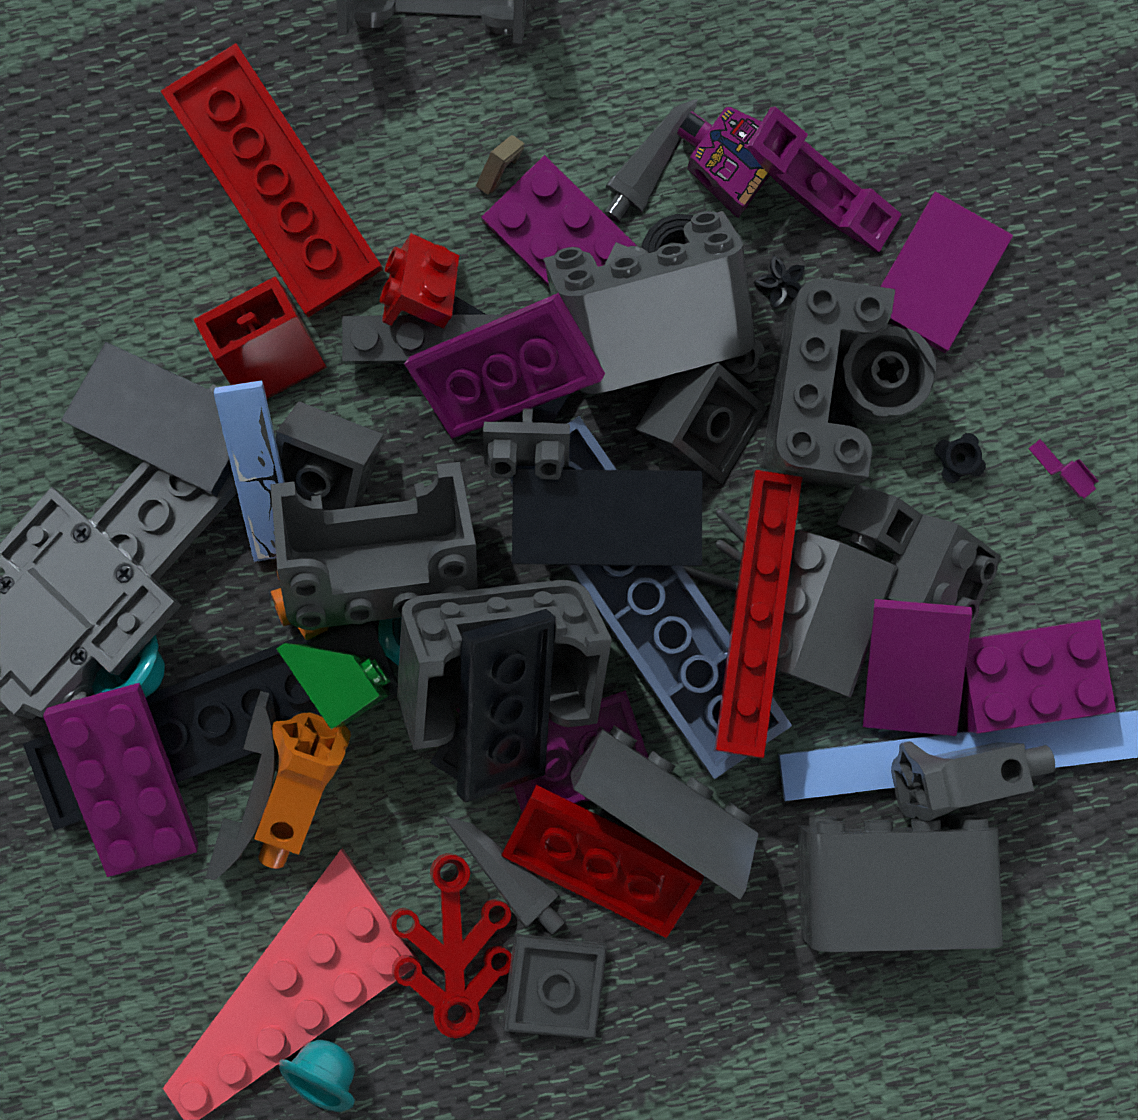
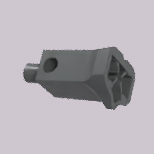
[891,741,1055,821]

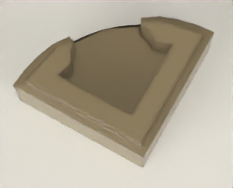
[476,135,525,195]

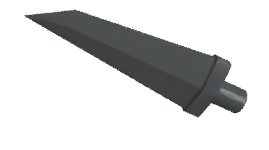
[604,99,698,223]
[443,816,565,935]

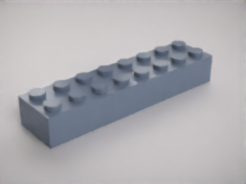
[507,416,792,779]

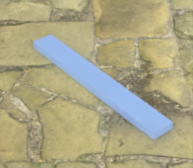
[778,710,1138,801]

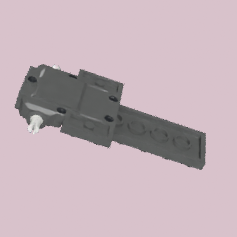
[0,384,276,720]

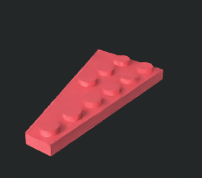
[163,848,420,1120]

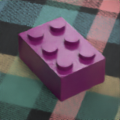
[960,619,1116,734]

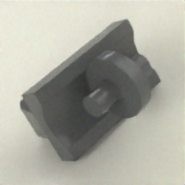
[483,408,570,480]

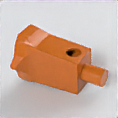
[254,712,351,869]

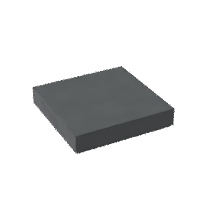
[502,934,607,1039]

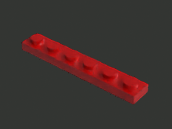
[714,470,802,759]

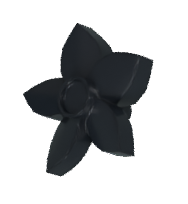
[753,255,805,310]

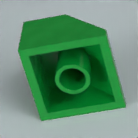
[276,643,391,729]

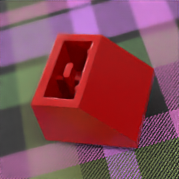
[193,276,327,399]

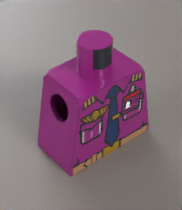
[677,107,770,218]

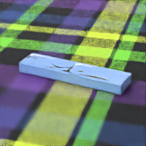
[214,380,285,562]

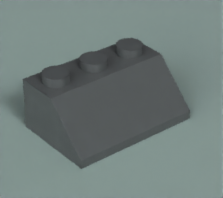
[776,529,898,698]

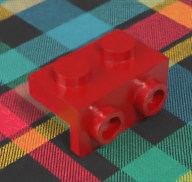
[380,233,459,329]

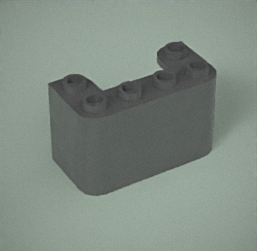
[543,211,756,394]
[763,278,895,490]
[270,462,478,630]
[397,580,612,750]
[797,813,1003,952]

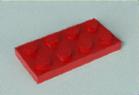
[501,785,704,938]

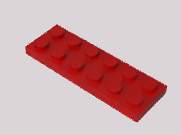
[161,43,384,317]

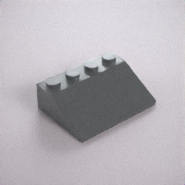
[570,725,759,899]

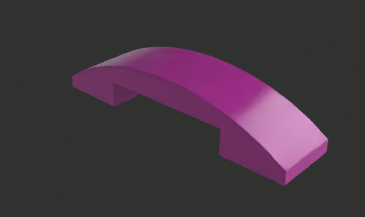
[747,106,902,252]

